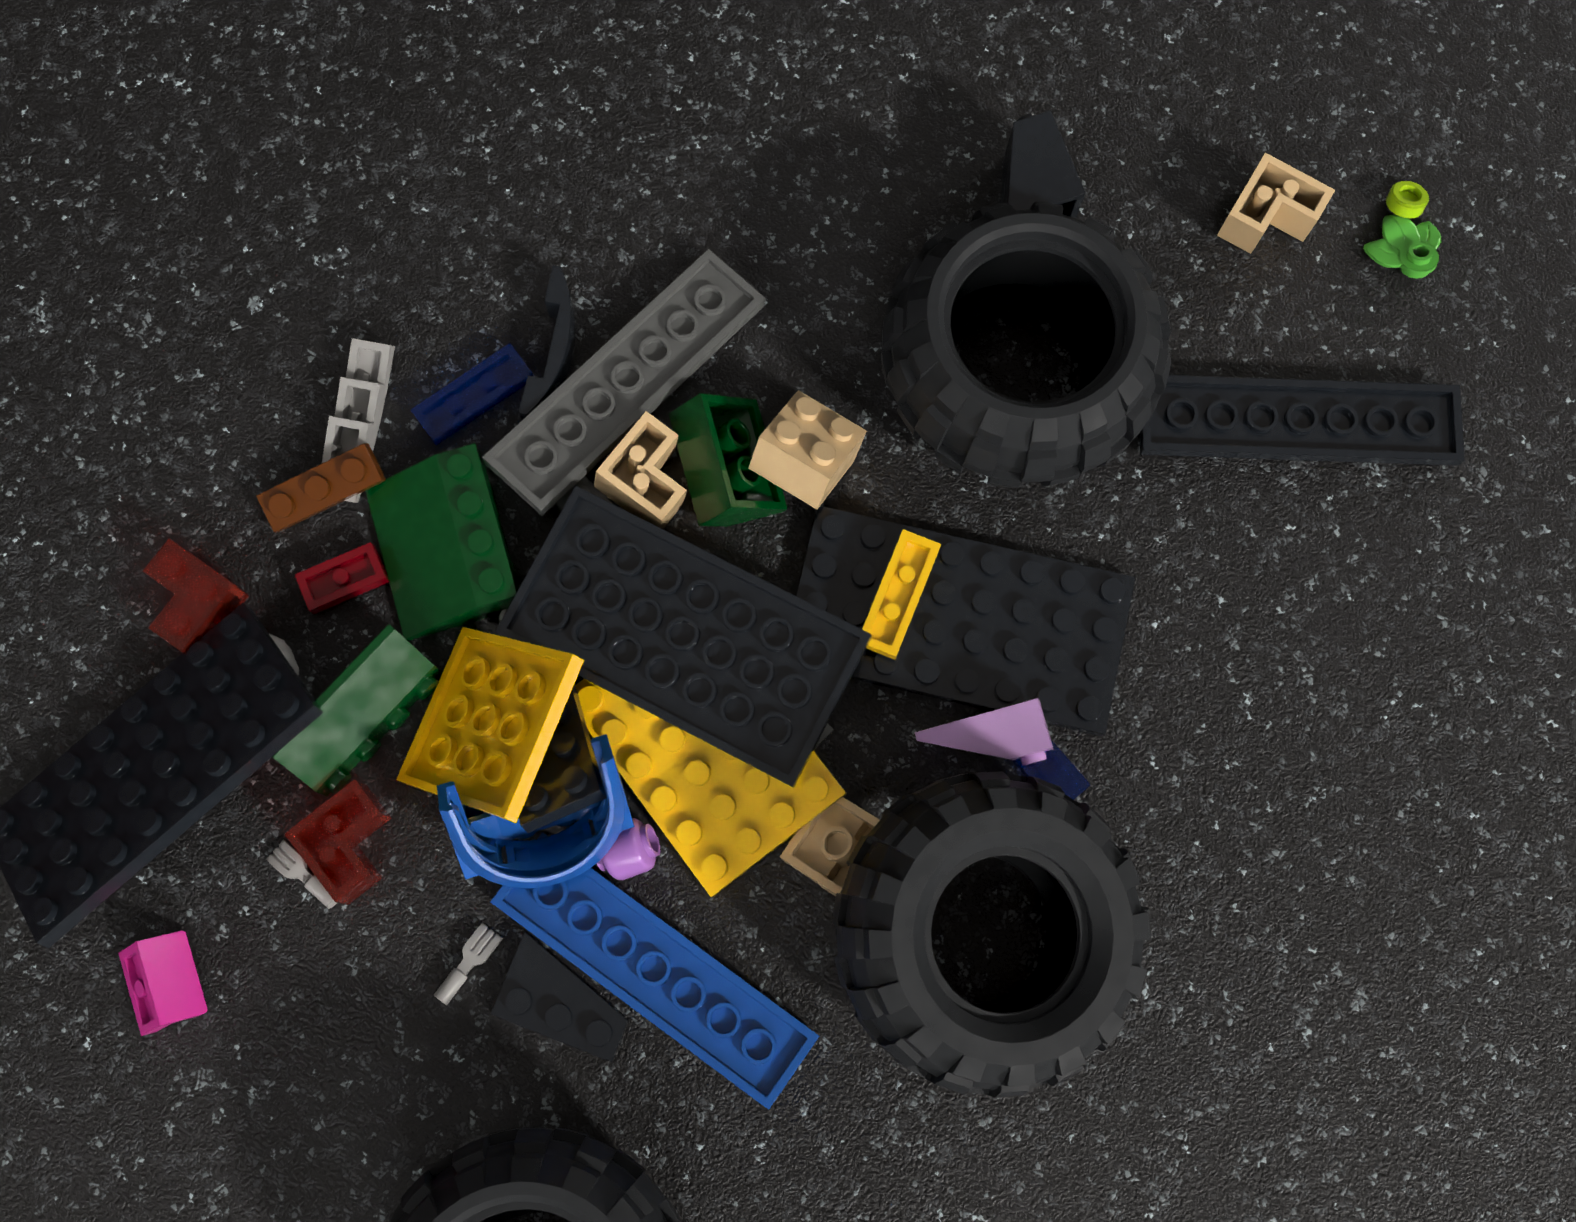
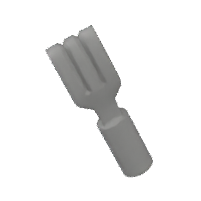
[266,839,341,909]
[433,923,503,1005]

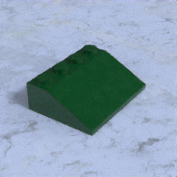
[365,443,519,641]

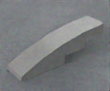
[322,338,395,503]

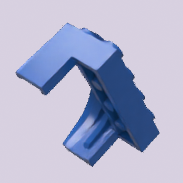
[437,734,634,888]

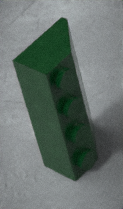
[272,624,442,797]

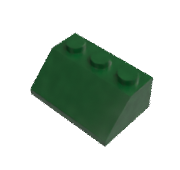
[669,393,787,527]

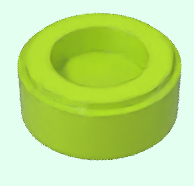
[1386,181,1429,218]

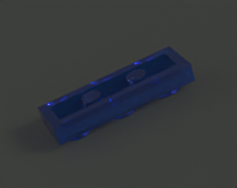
[411,343,533,445]

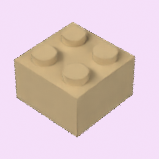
[748,390,867,510]

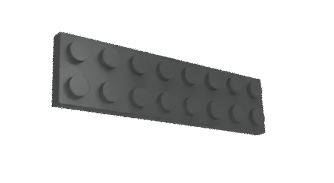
[482,249,766,516]

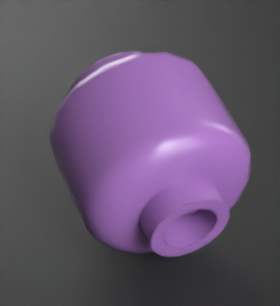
[597,818,660,880]

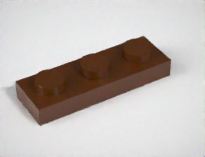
[256,443,386,533]

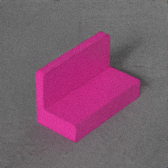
[118,931,207,1036]

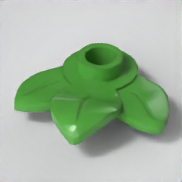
[1363,214,1441,279]

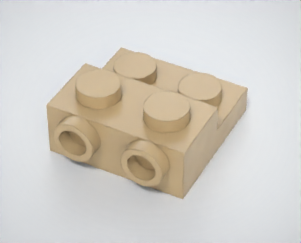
[780,797,880,897]

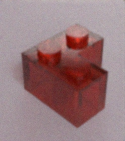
[143,538,249,654]
[285,779,391,905]

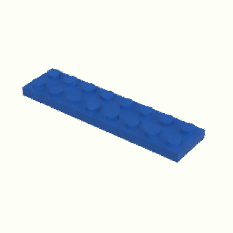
[490,832,819,1110]

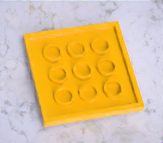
[396,627,584,823]

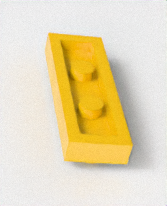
[862,529,941,660]

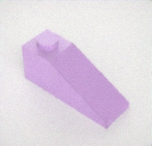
[915,698,1054,766]

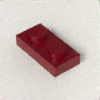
[294,542,390,615]

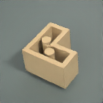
[1217,153,1335,254]
[594,411,687,529]

